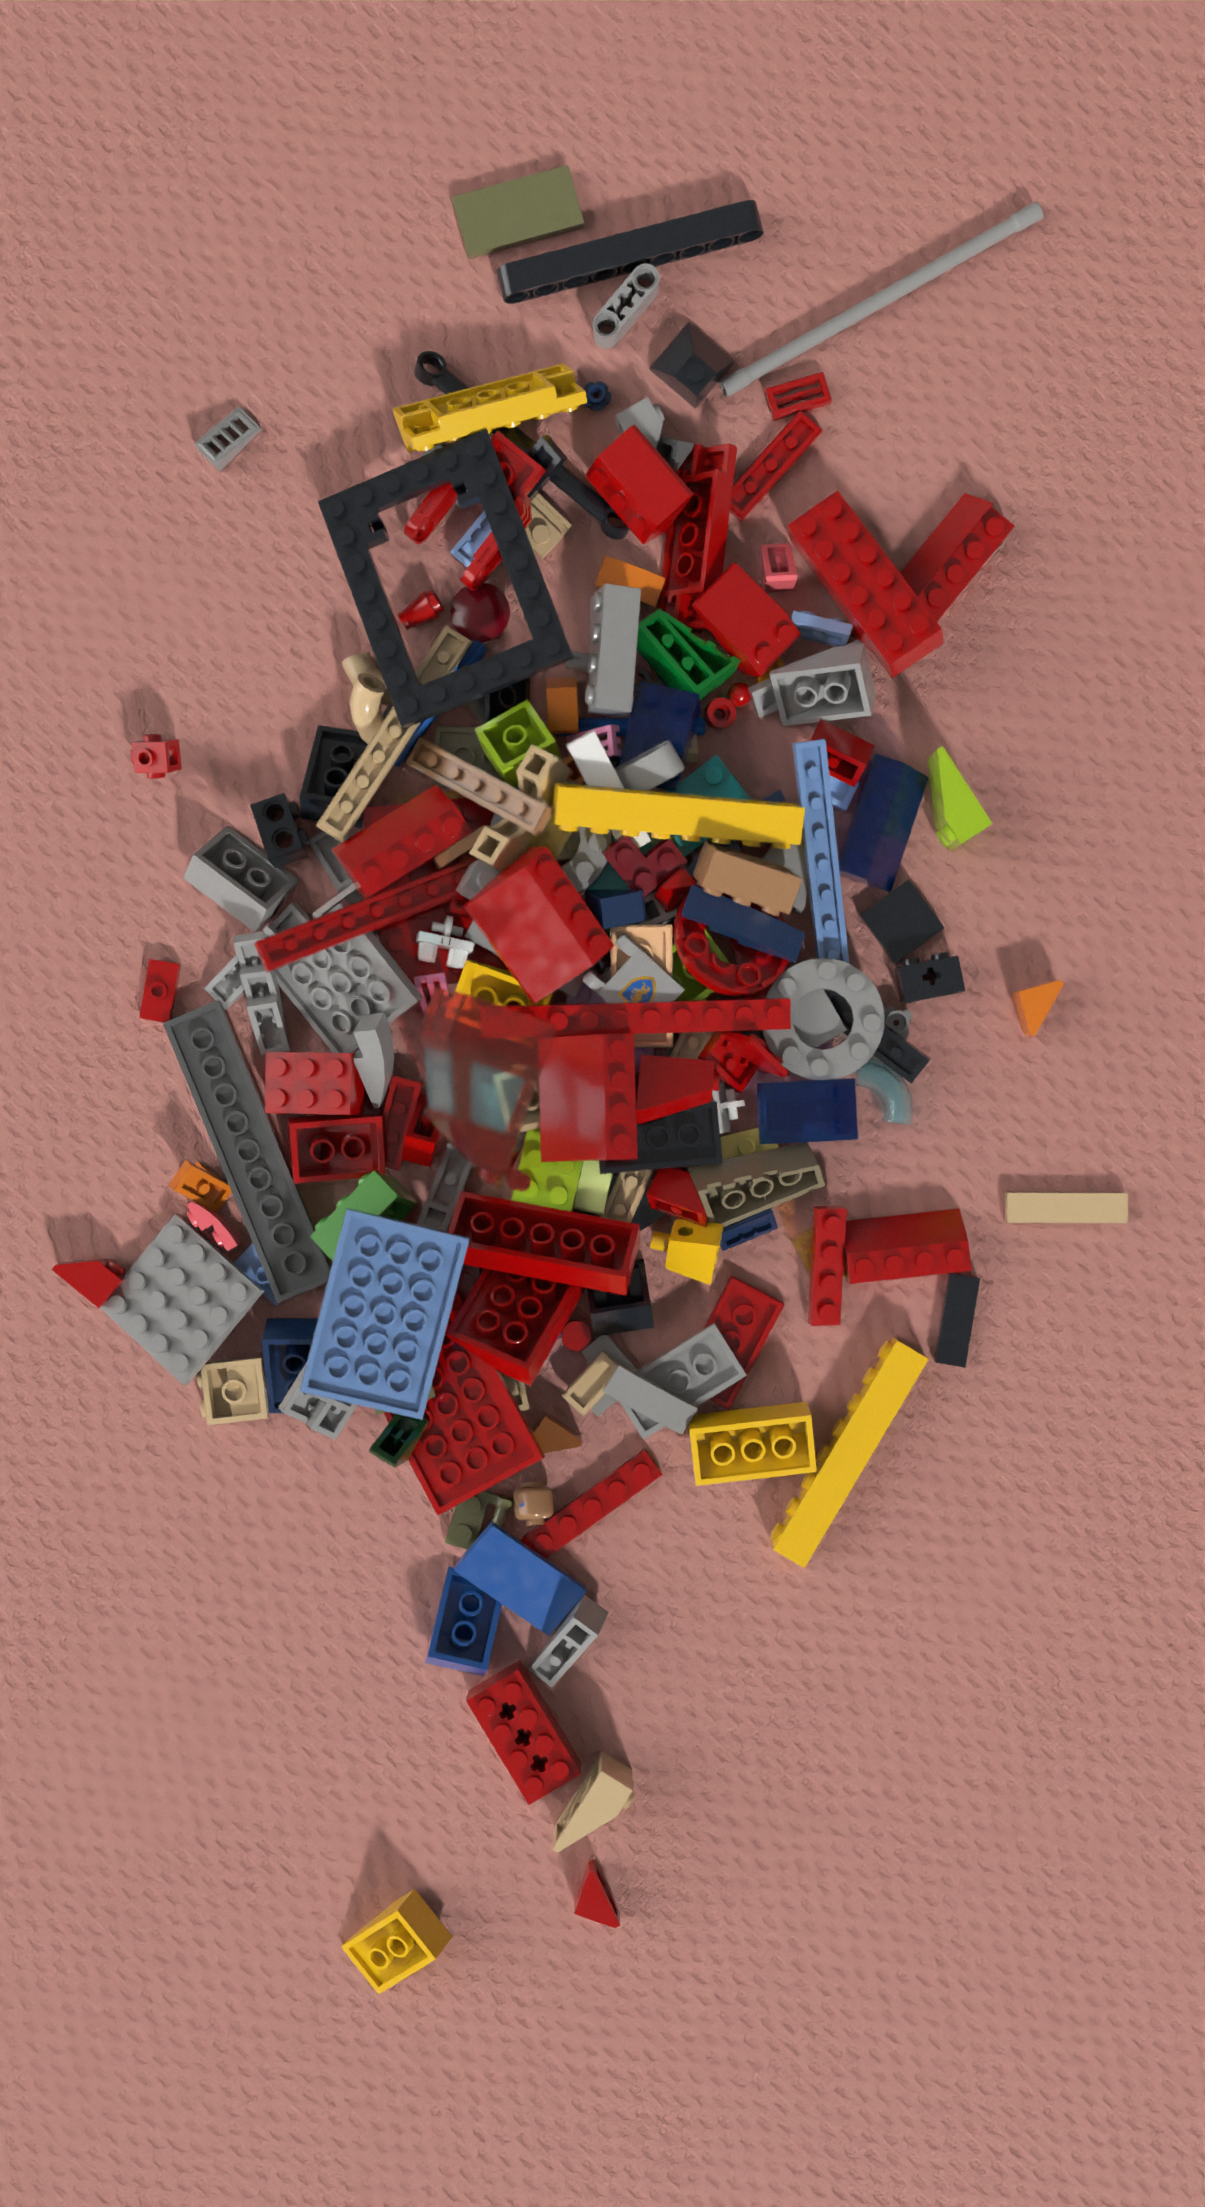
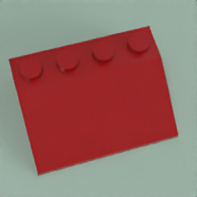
[463,847,614,1003]
[537,1034,637,1162]
[446,1268,585,1386]

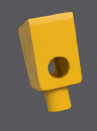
[650,1219,724,1285]

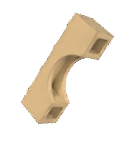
[469,745,571,872]

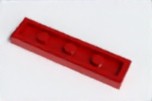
[730,410,823,522]

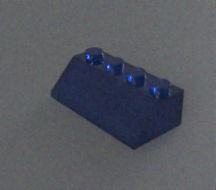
[838,754,929,892]

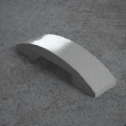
[416,1117,486,1232]

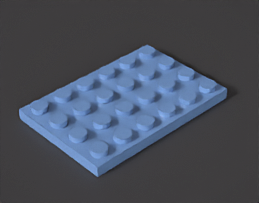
[300,1208,469,1420]

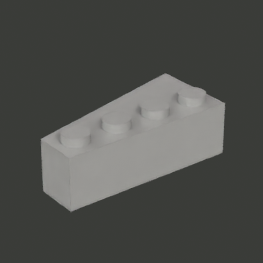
[585,584,641,717]

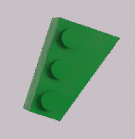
[636,609,741,709]

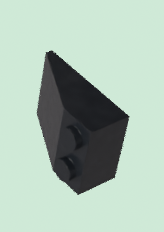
[300,725,368,828]

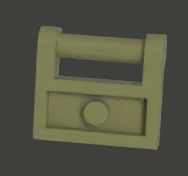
[445,1490,514,1550]

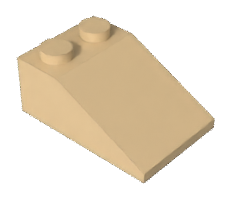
[553,1751,635,1853]

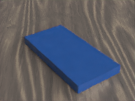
[454,1521,587,1636]

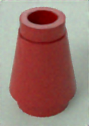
[398,590,445,630]

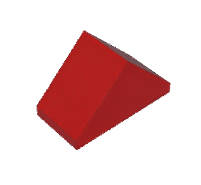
[574,1860,620,1928]

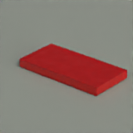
[702,1275,785,1410]

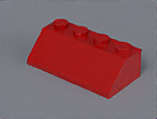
[332,785,472,899]
[844,1208,972,1284]

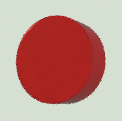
[561,1320,592,1351]

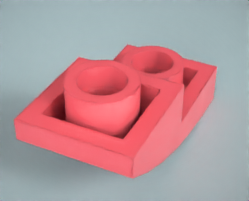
[187,1201,243,1251]

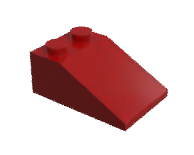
[692,563,802,677]
[288,1115,386,1184]

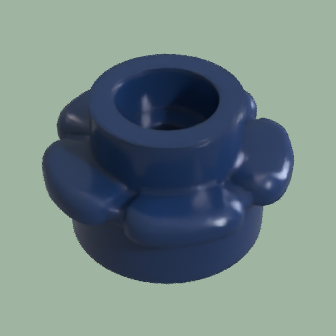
[583,381,611,411]

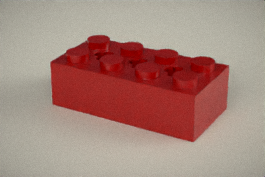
[466,1659,582,1805]

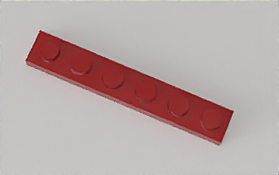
[519,1449,663,1559]

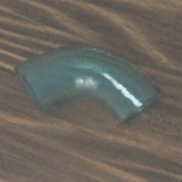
[856,1058,913,1125]

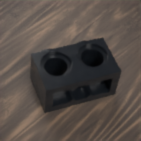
[250,793,310,868]

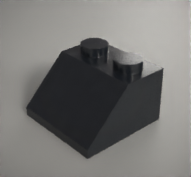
[587,1259,654,1337]

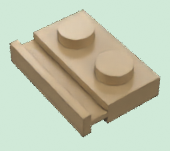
[525,493,572,559]

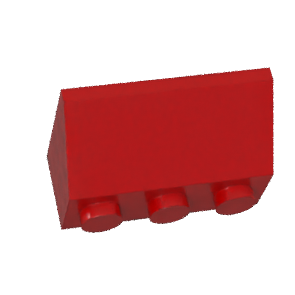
[585,424,694,545]

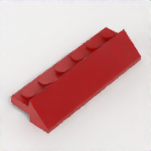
[657,443,737,634]
[850,493,1015,653]

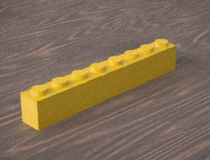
[551,783,805,849]
[770,1337,929,1568]

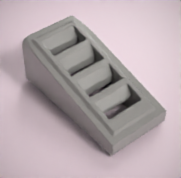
[194,407,262,472]

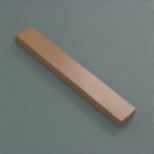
[406,737,554,837]

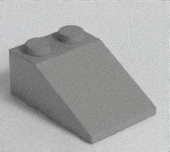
[770,643,876,726]

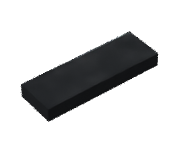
[934,1273,980,1368]

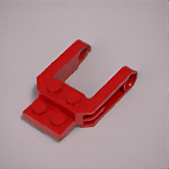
[404,431,546,591]

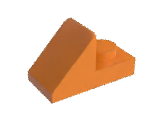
[168,1160,232,1212]

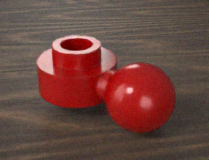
[704,682,751,730]

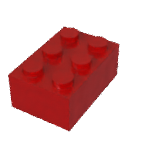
[265,1052,365,1115]

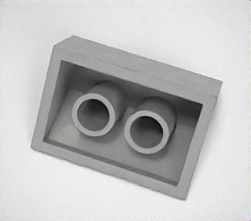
[183,826,299,933]

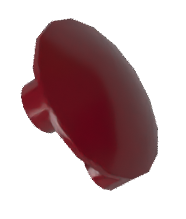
[450,583,510,642]

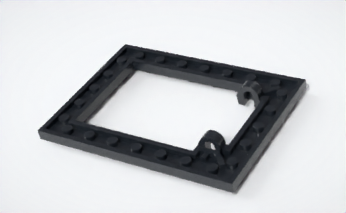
[318,429,574,729]

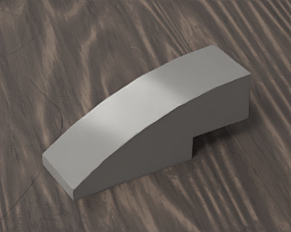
[353,1012,394,1108]
[603,1363,698,1434]

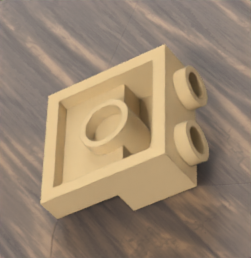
[197,1356,270,1425]

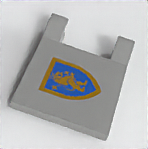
[583,933,685,1003]

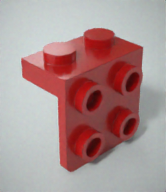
[698,1031,788,1094]

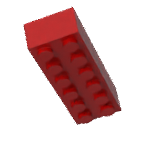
[787,490,943,678]
[448,1191,640,1296]

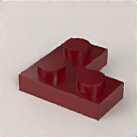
[601,835,688,897]

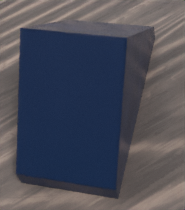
[585,889,646,929]

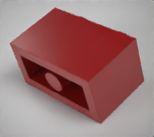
[809,719,875,787]

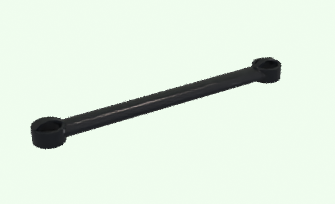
[414,351,630,540]

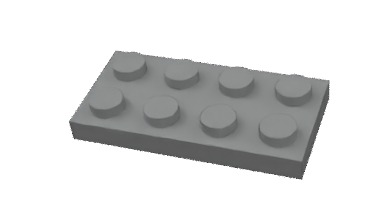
[620,1323,747,1440]

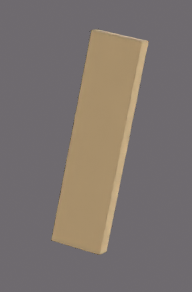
[1005,1192,1128,1223]

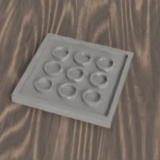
[275,899,423,1053]
[100,1214,264,1385]

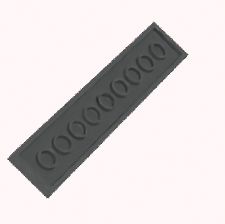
[163,1000,331,1303]

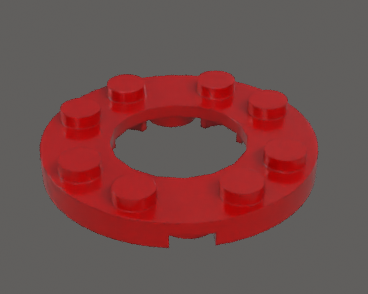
[673,885,789,996]

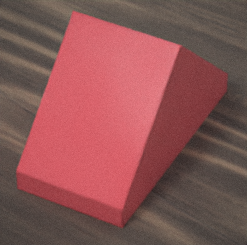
[760,543,797,592]

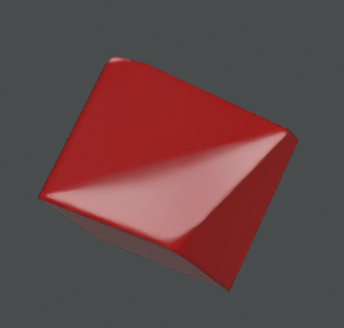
[654,868,697,912]

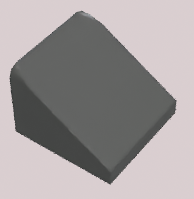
[658,437,694,472]

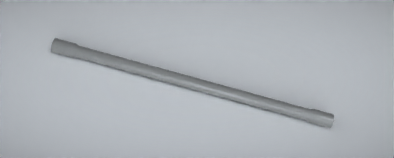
[719,201,1043,397]

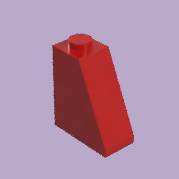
[636,1055,720,1124]

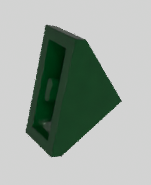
[369,1414,429,1468]

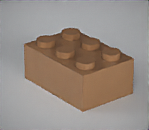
[693,840,802,916]

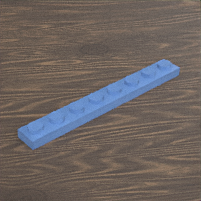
[792,739,850,964]

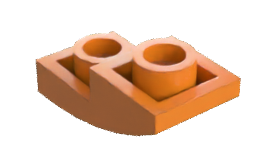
[594,556,665,608]

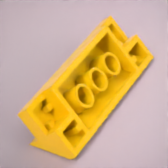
[393,363,587,453]

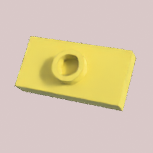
[720,1124,778,1160]

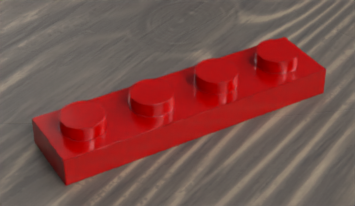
[808,1205,847,1326]

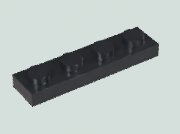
[827,990,931,1084]

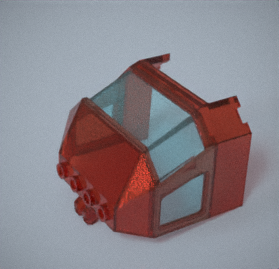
[419,987,557,1193]

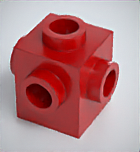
[131,734,182,779]

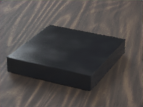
[859,879,944,964]

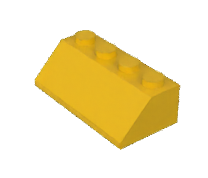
[688,1402,817,1486]

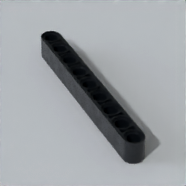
[496,200,764,304]

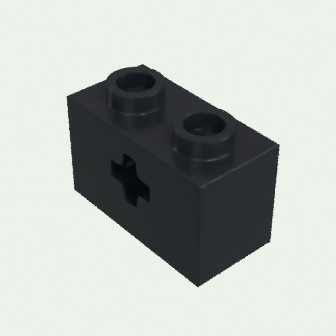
[894,952,965,1004]

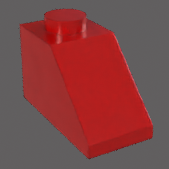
[401,1093,450,1168]
[646,1167,708,1227]
[51,1258,126,1308]

